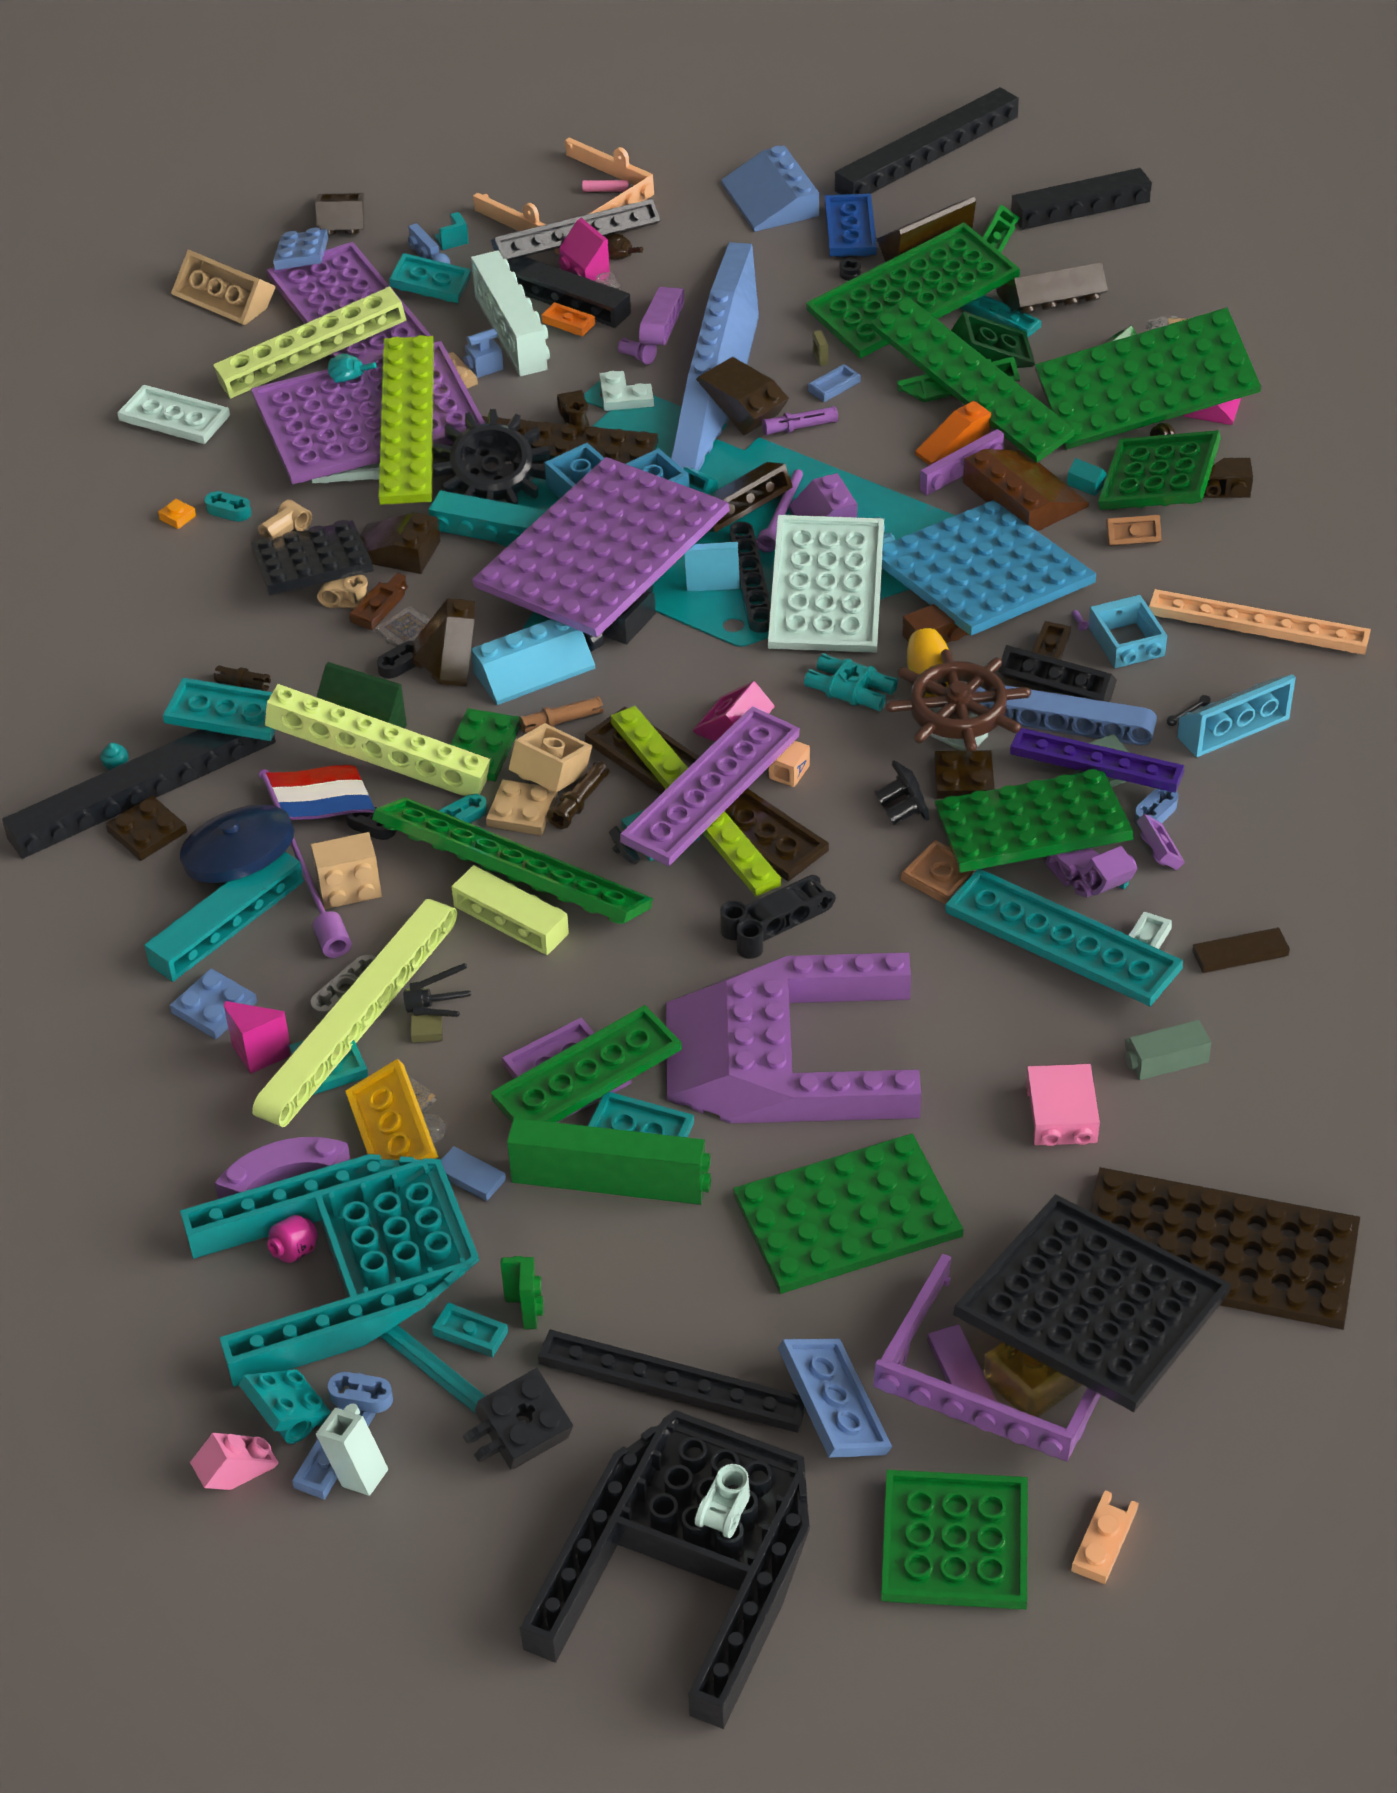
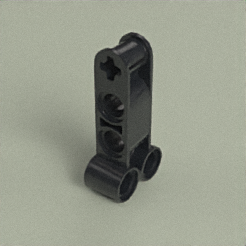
[720,875,836,959]

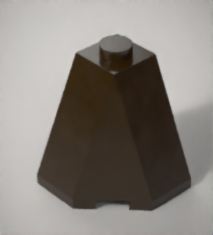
[413,598,475,687]

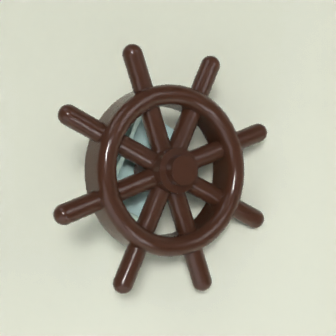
[886,649,1031,752]

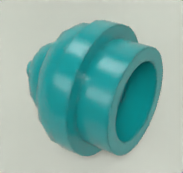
[100,742,129,770]

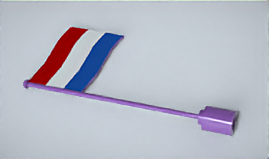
[259,765,375,958]

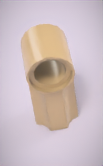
[258,500,312,539]

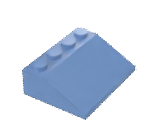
[721,145,819,232]

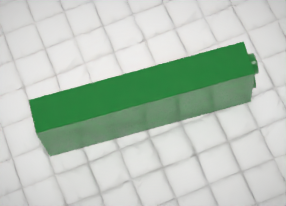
[507,1118,711,1205]

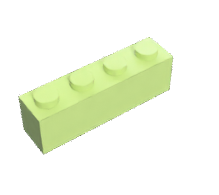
[451,865,569,955]

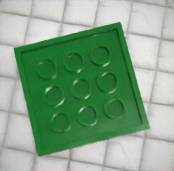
[1098,430,1221,510]
[881,1469,1028,1610]

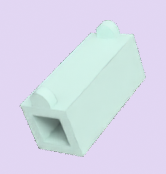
[316,1404,388,1496]

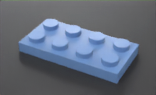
[778,1339,892,1458]

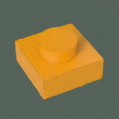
[158,499,196,529]

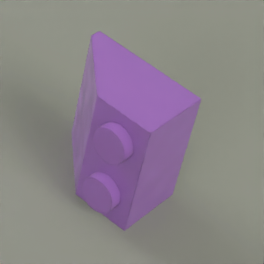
[789,473,857,518]

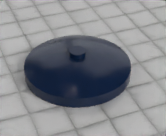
[180,805,294,883]

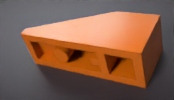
[915,401,991,465]

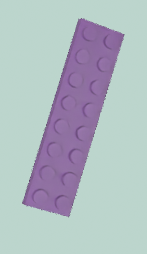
[620,706,800,867]

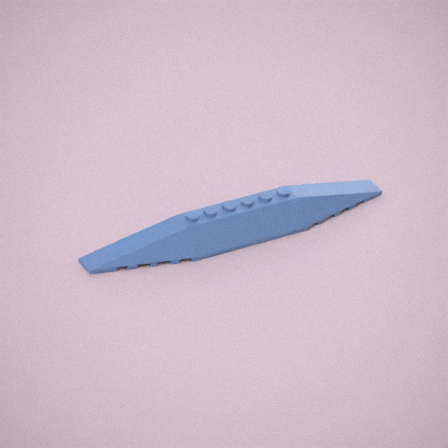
[671,242,759,471]

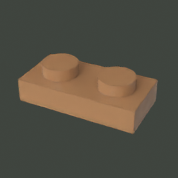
[1106,515,1162,546]

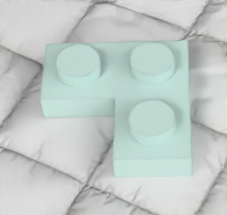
[599,371,654,411]

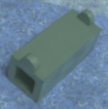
[1125,1020,1212,1080]

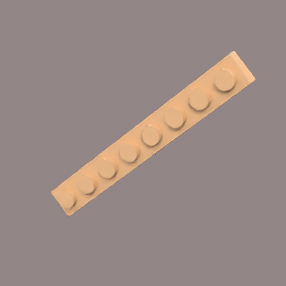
[1149,589,1371,655]

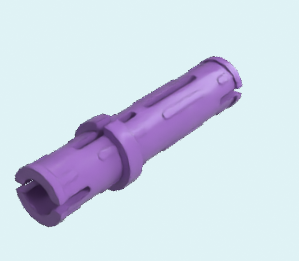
[762,406,838,435]

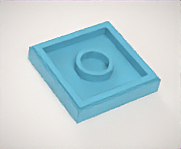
[684,542,740,591]

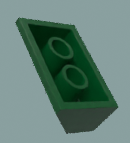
[317,662,407,728]

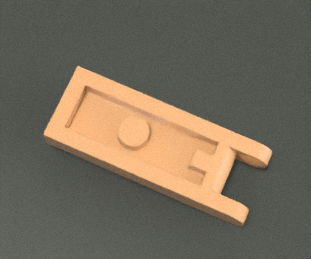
[1071,1490,1139,1584]

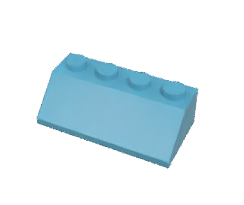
[471,619,595,705]
[1177,674,1296,758]

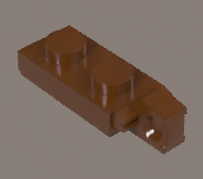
[349,573,408,630]

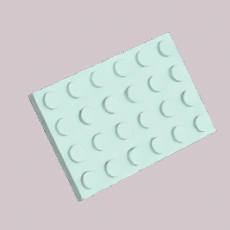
[768,515,884,653]

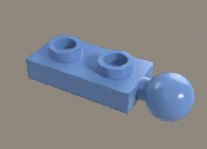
[408,223,450,264]

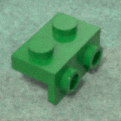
[500,1256,544,1330]

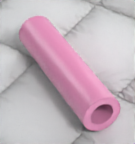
[582,180,629,192]

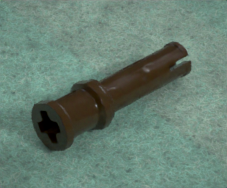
[547,761,610,829]

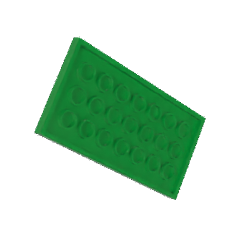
[806,222,1020,359]
[1035,307,1261,450]

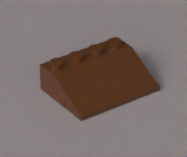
[963,449,1089,531]

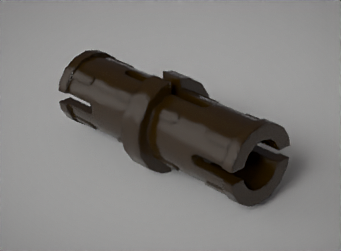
[214,665,271,691]

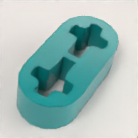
[204,491,252,522]
[439,794,487,823]

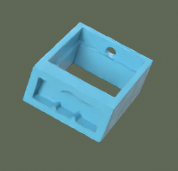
[1088,595,1167,668]

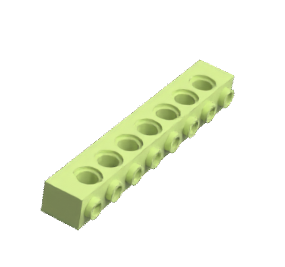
[213,286,407,399]
[265,684,490,796]

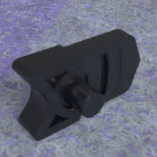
[609,826,640,864]

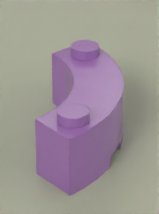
[1045,846,1137,897]
[215,1137,350,1199]

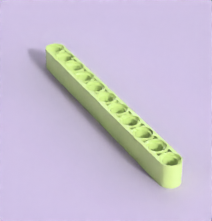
[253,899,457,1127]

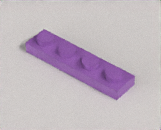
[920,429,1004,496]

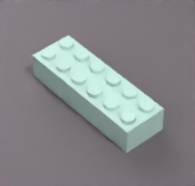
[471,250,550,376]

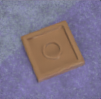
[900,840,983,904]

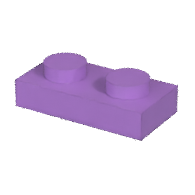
[1136,814,1185,870]

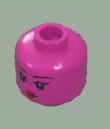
[267,1215,318,1263]

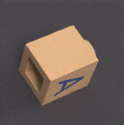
[769,741,810,787]

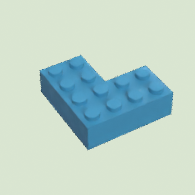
[545,443,689,498]

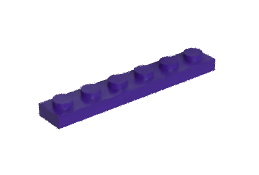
[1010,728,1184,793]

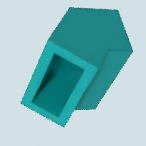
[1067,458,1107,496]
[684,467,718,495]

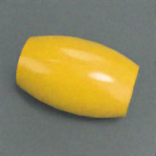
[907,628,949,697]

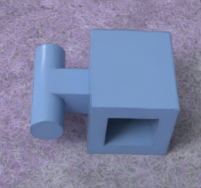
[463,328,504,378]

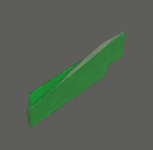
[980,204,1020,252]
[897,356,1020,402]

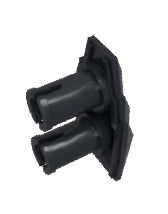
[874,760,929,826]

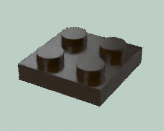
[934,750,995,799]
[106,796,188,861]

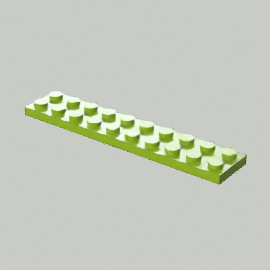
[379,335,434,505]

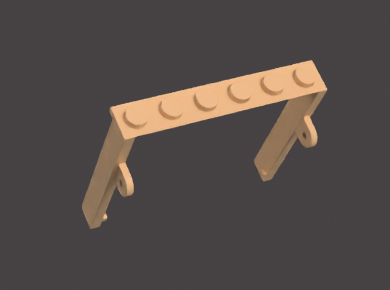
[473,138,654,254]

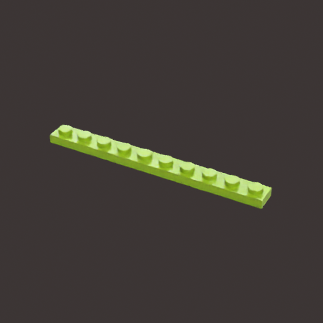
[611,706,781,897]

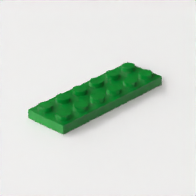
[491,1005,682,1122]

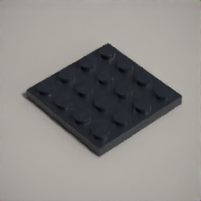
[251,520,374,595]

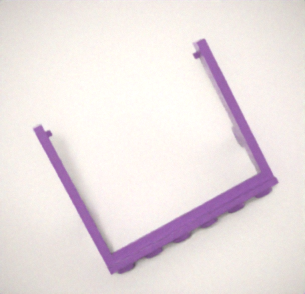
[873,1254,1101,1462]

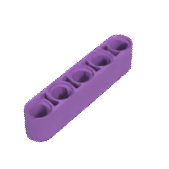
[639,287,684,345]

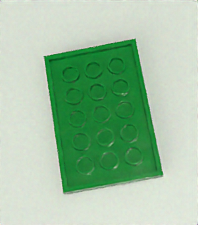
[934,769,1133,873]
[733,1133,964,1294]

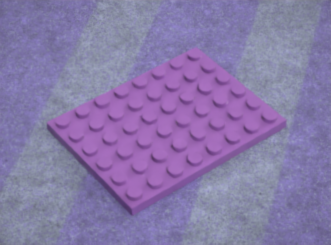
[251,341,485,485]
[472,457,730,637]

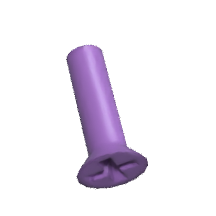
[1072,610,1089,631]

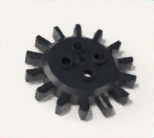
[432,409,550,505]

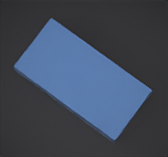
[808,364,861,402]
[441,1146,506,1201]

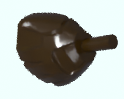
[605,234,643,259]

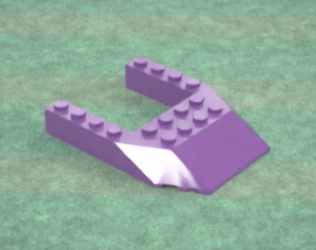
[666,952,921,1123]

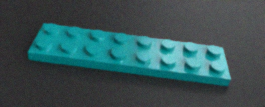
[945,869,1183,1007]

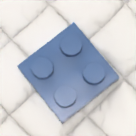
[170,968,257,1039]

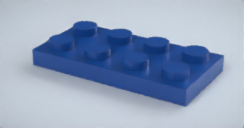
[825,194,877,257]

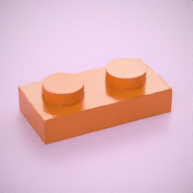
[541,302,595,337]

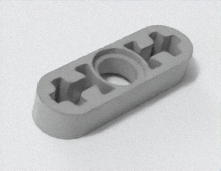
[311,955,376,1021]

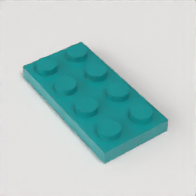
[163,678,276,741]

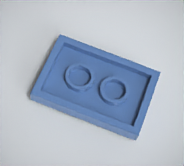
[273,227,329,270]

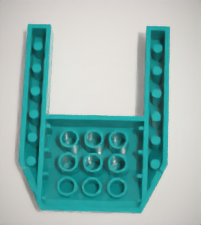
[180,1154,480,1387]

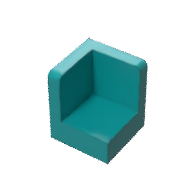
[435,212,469,250]

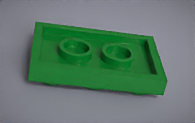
[450,708,521,782]

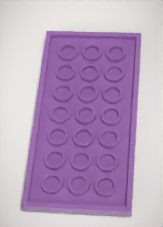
[267,242,431,361]

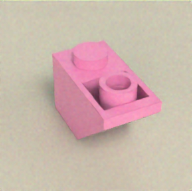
[190,1433,278,1490]

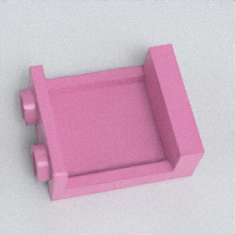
[1026,1064,1100,1146]

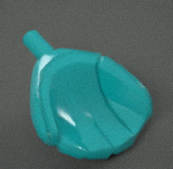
[328,353,377,383]

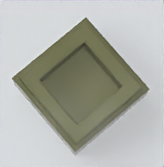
[812,331,828,366]
[411,1013,443,1043]

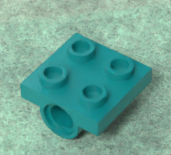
[239,1369,331,1444]

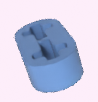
[1134,788,1178,828]
[328,1372,393,1413]

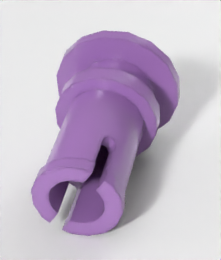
[618,338,657,365]

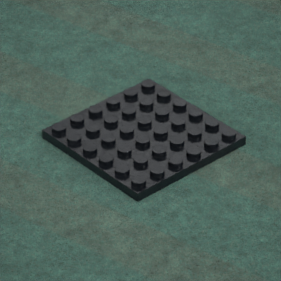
[953,1194,1231,1412]

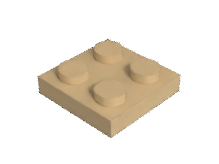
[486,779,558,836]

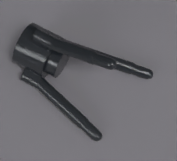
[403,963,471,1017]

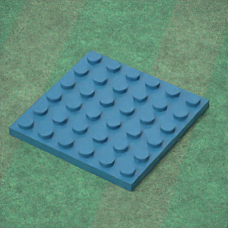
[882,500,1097,636]

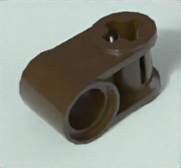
[557,390,589,427]

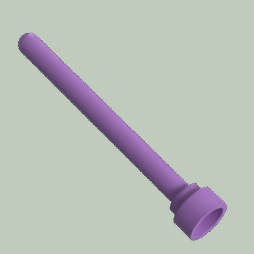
[756,469,803,553]

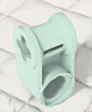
[695,1464,750,1538]

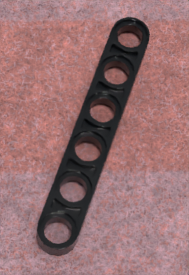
[730,522,771,633]

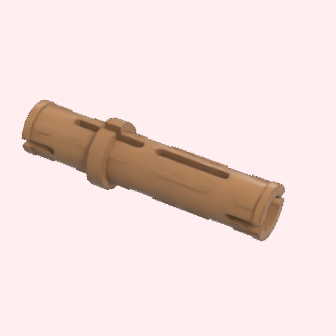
[519,696,604,734]

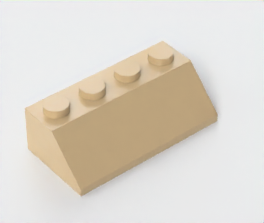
[171,249,276,325]

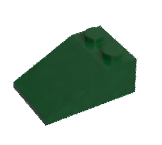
[951,311,1035,368]

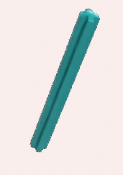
[380,1325,486,1415]

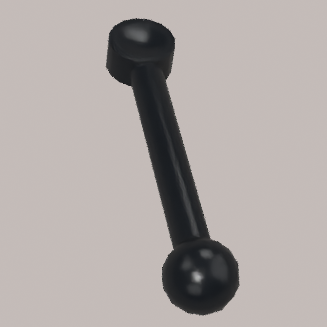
[1166,695,1211,726]

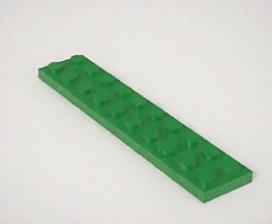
[870,296,1075,463]
[372,797,653,924]

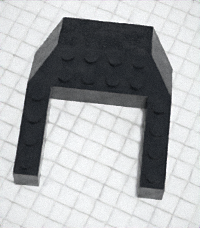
[520,1410,810,1729]

